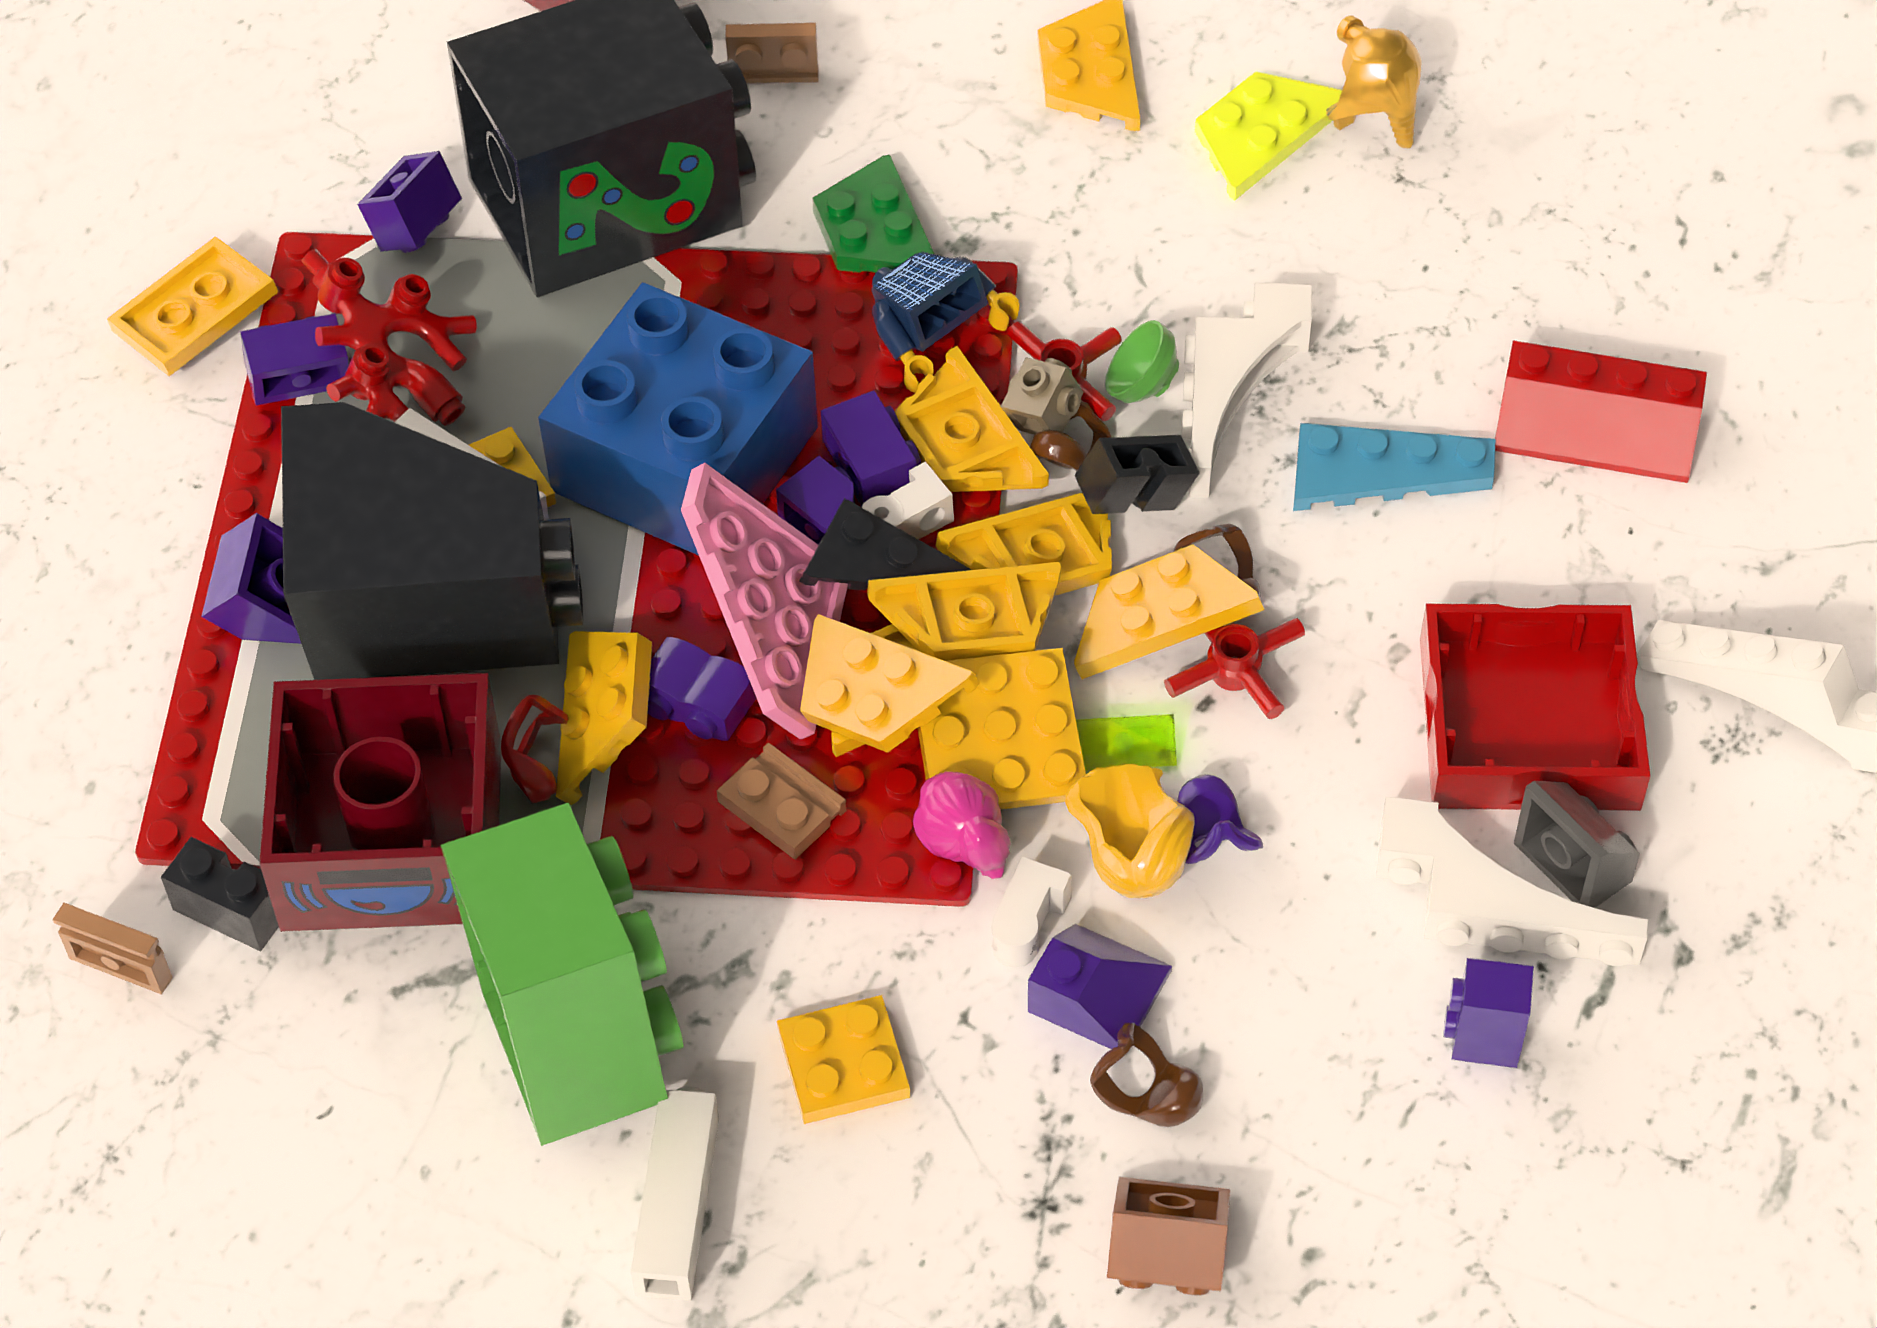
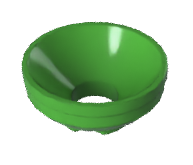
[1105,320,1179,403]

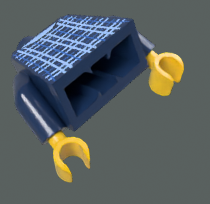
[871,252,1020,393]

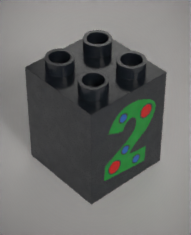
[447,0,756,298]

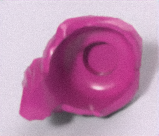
[913,771,1011,879]

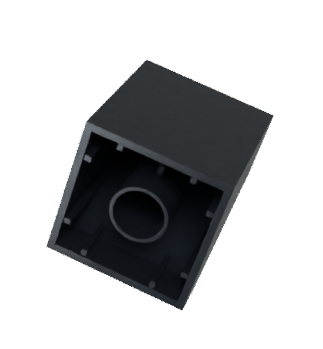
[281,402,584,680]

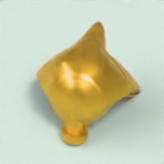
[1327,15,1422,148]

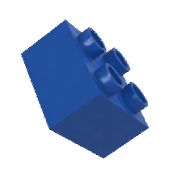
[538,282,818,555]

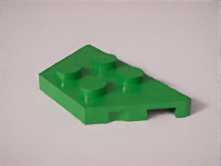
[812,154,934,273]

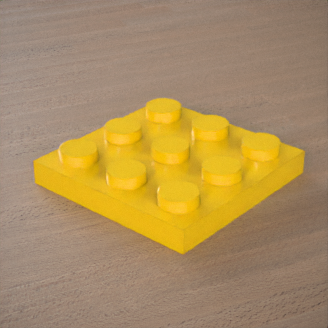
[918,648,1086,810]

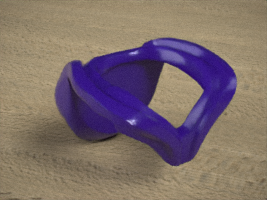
[1177,774,1263,864]

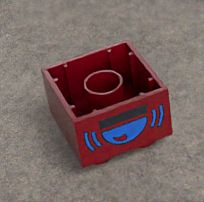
[259,673,501,932]

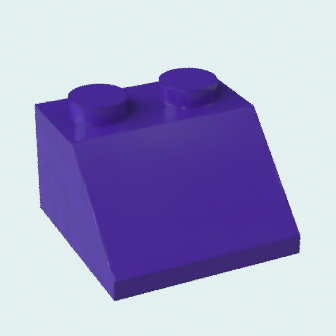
[201,513,301,644]

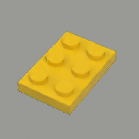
[107,236,278,376]

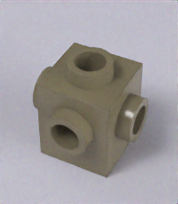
[1001,357,1083,435]

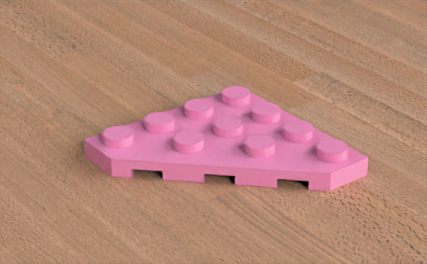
[681,463,848,739]

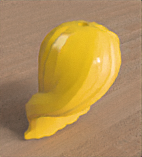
[1065,764,1195,898]

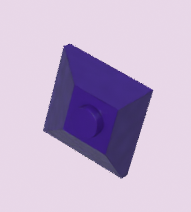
[1027,924,1172,1049]

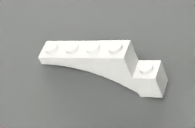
[1182,282,1312,498]
[1637,620,1877,773]
[1376,797,1648,966]

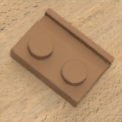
[725,23,819,84]
[717,743,846,859]
[52,902,173,995]

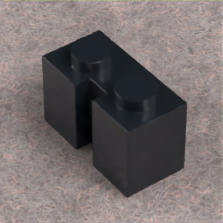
[1074,435,1200,514]
[161,837,279,952]

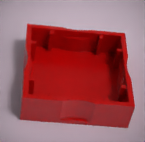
[1420,603,1651,811]

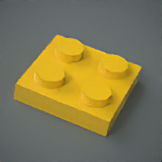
[777,995,910,1124]

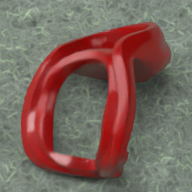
[501,694,569,804]

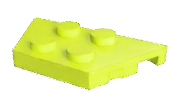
[1195,71,1342,200]

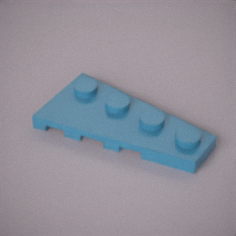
[1293,423,1496,511]

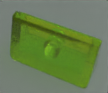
[1076,714,1177,771]

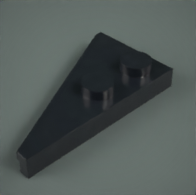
[799,498,972,591]

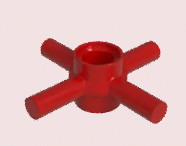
[1000,321,1122,421]
[1164,618,1305,719]

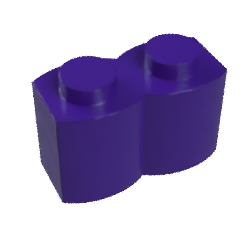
[647,637,757,741]

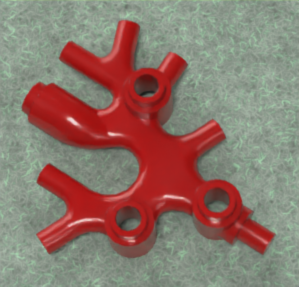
[302,249,477,426]

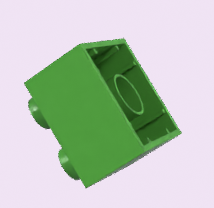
[441,802,684,1146]

